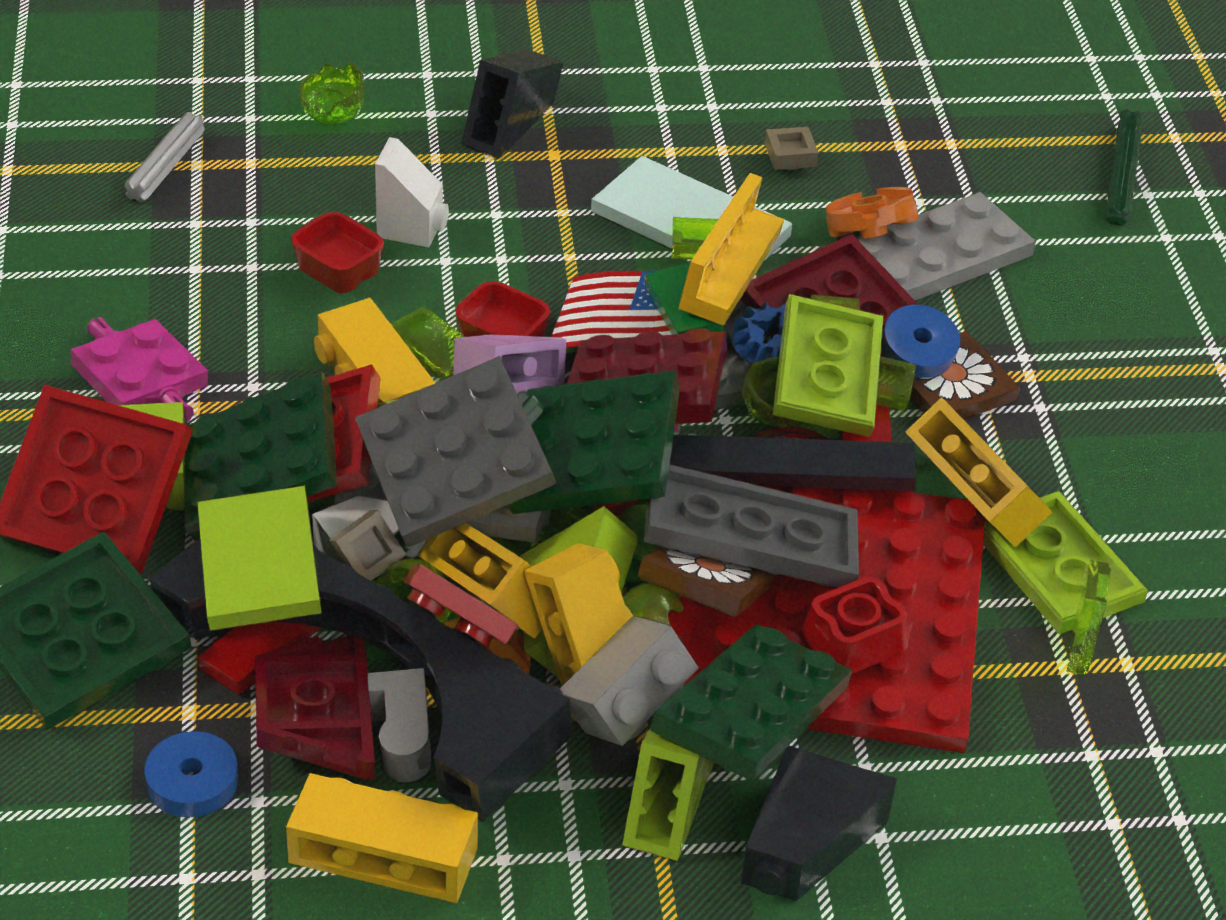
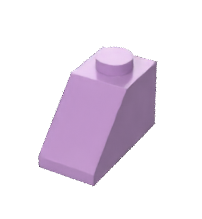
[453,335,566,393]

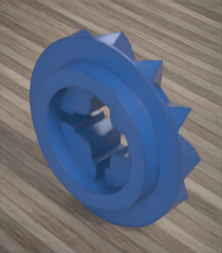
[732,301,785,369]

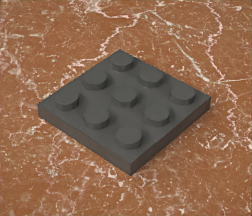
[355,356,557,548]

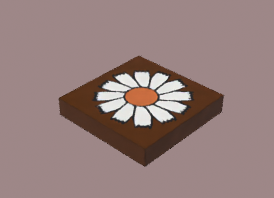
[885,330,1020,419]
[637,546,776,617]

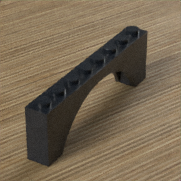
[149,538,573,822]

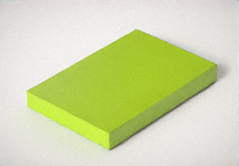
[773,294,883,437]
[198,486,322,631]
[983,491,1148,634]

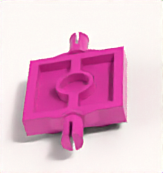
[71,317,208,423]

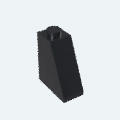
[461,49,564,157]
[741,746,897,901]

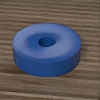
[881,304,960,378]
[144,731,239,817]

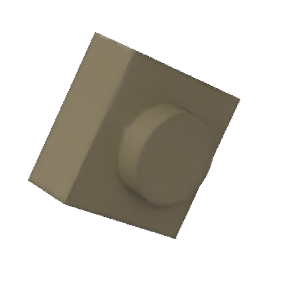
[764,127,819,170]
[329,510,406,581]

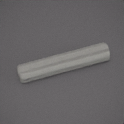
[125,112,205,203]

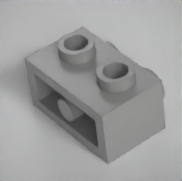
[560,616,699,746]

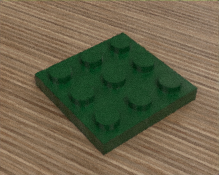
[508,370,680,514]
[185,371,337,541]
[0,531,192,730]

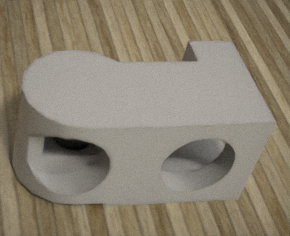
[368,668,431,782]

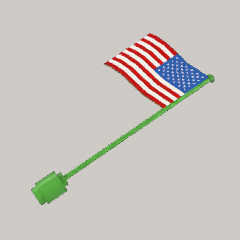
[551,271,681,583]

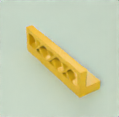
[678,173,784,326]

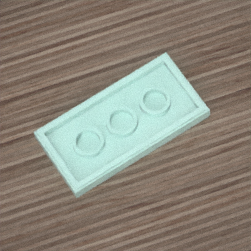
[591,156,792,262]

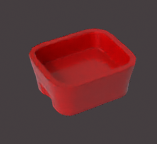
[291,212,384,293]
[455,281,551,337]
[801,576,909,673]

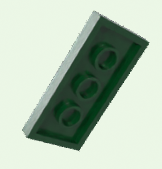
[650,624,853,781]

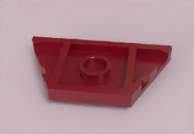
[255,634,375,779]

